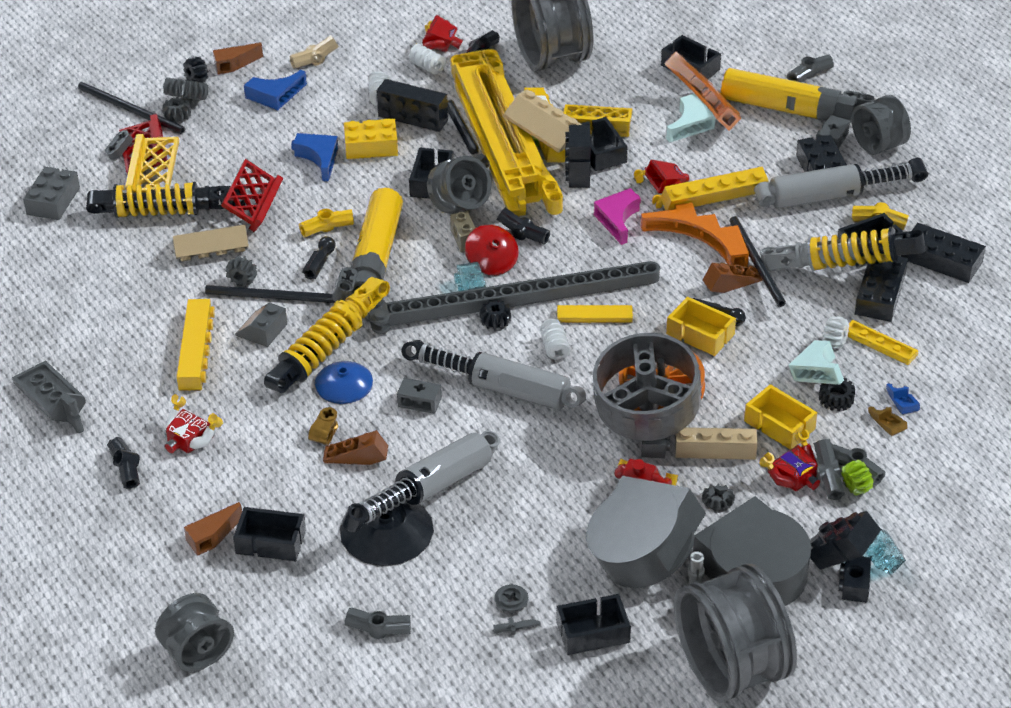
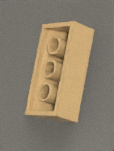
[503,89,582,153]
[172,225,249,261]
[675,427,757,460]

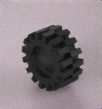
[819,378,855,411]

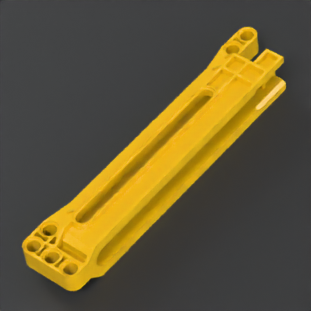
[451,49,563,216]

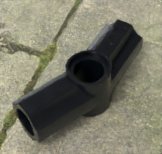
[466,30,500,53]
[496,207,550,244]
[107,437,140,489]

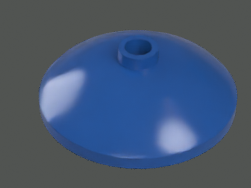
[315,361,373,404]

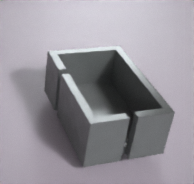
[23,166,80,220]

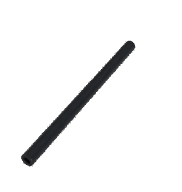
[78,82,185,134]
[729,216,786,307]
[205,285,335,303]

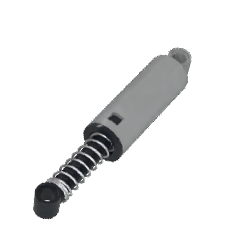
[754,158,928,208]
[401,340,586,410]
[342,430,500,532]

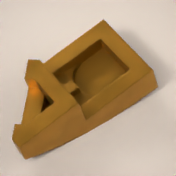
[868,406,908,436]

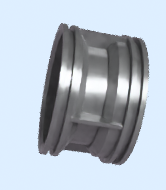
[511,0,594,71]
[674,563,797,702]

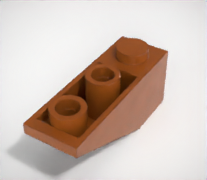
[213,42,263,74]
[702,263,762,293]
[323,430,389,465]
[184,502,242,556]

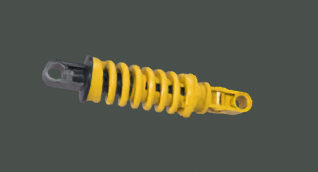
[264,277,390,393]

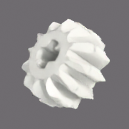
[822,316,849,349]

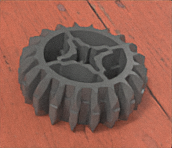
[163,78,209,100]

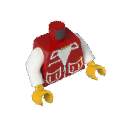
[165,394,223,453]

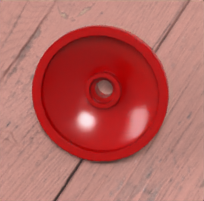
[465,225,519,276]

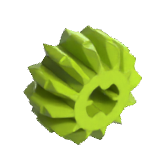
[841,460,874,496]

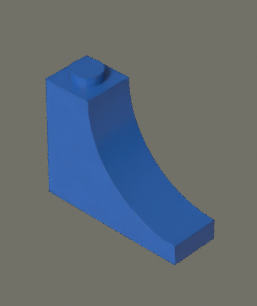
[244,70,307,110]
[291,133,339,181]

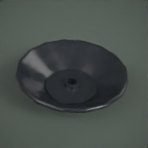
[340,497,434,566]

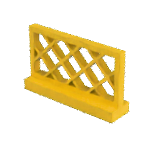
[563,104,632,137]
[125,134,179,193]

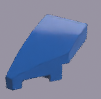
[886,383,920,414]

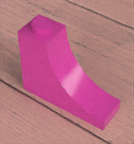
[594,188,641,245]

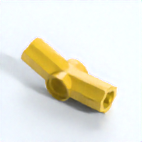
[852,202,909,230]
[299,209,354,238]

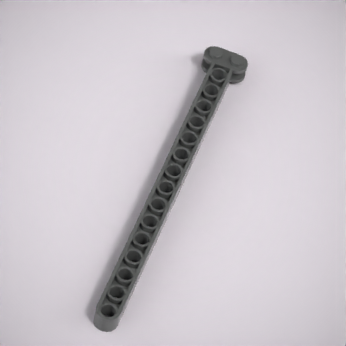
[368,261,660,334]

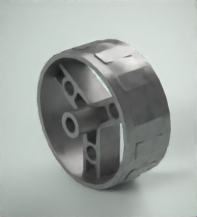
[593,333,702,441]

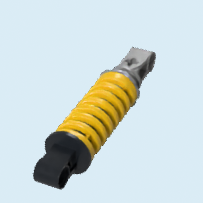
[760,227,926,271]

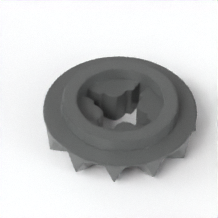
[702,483,735,510]
[494,584,529,614]

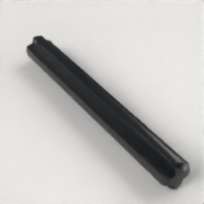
[447,100,479,155]

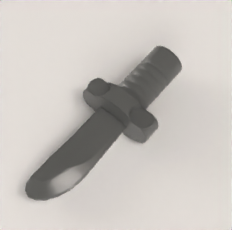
[493,617,541,635]

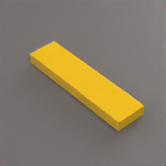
[557,305,633,323]
[848,320,919,365]

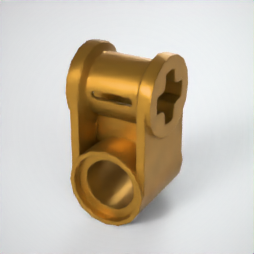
[308,407,338,445]

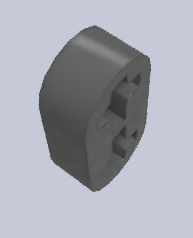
[105,130,133,160]

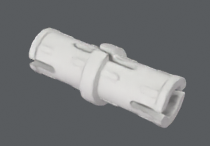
[688,552,705,585]

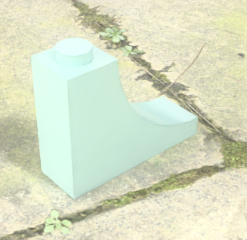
[666,93,715,143]
[788,340,844,385]

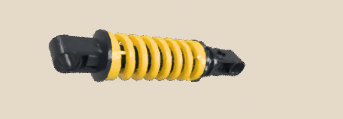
[86,182,246,218]

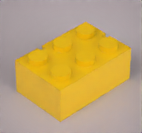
[344,119,398,159]
[666,296,736,356]
[744,384,817,450]

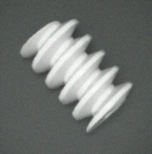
[409,43,446,75]
[368,71,389,105]
[540,319,570,360]

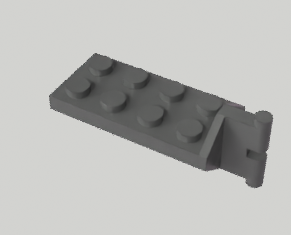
[12,360,86,433]

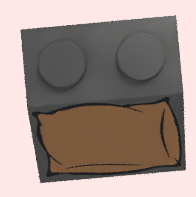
[235,303,287,347]

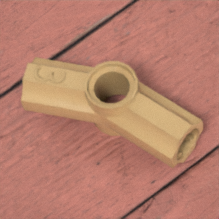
[289,35,339,69]

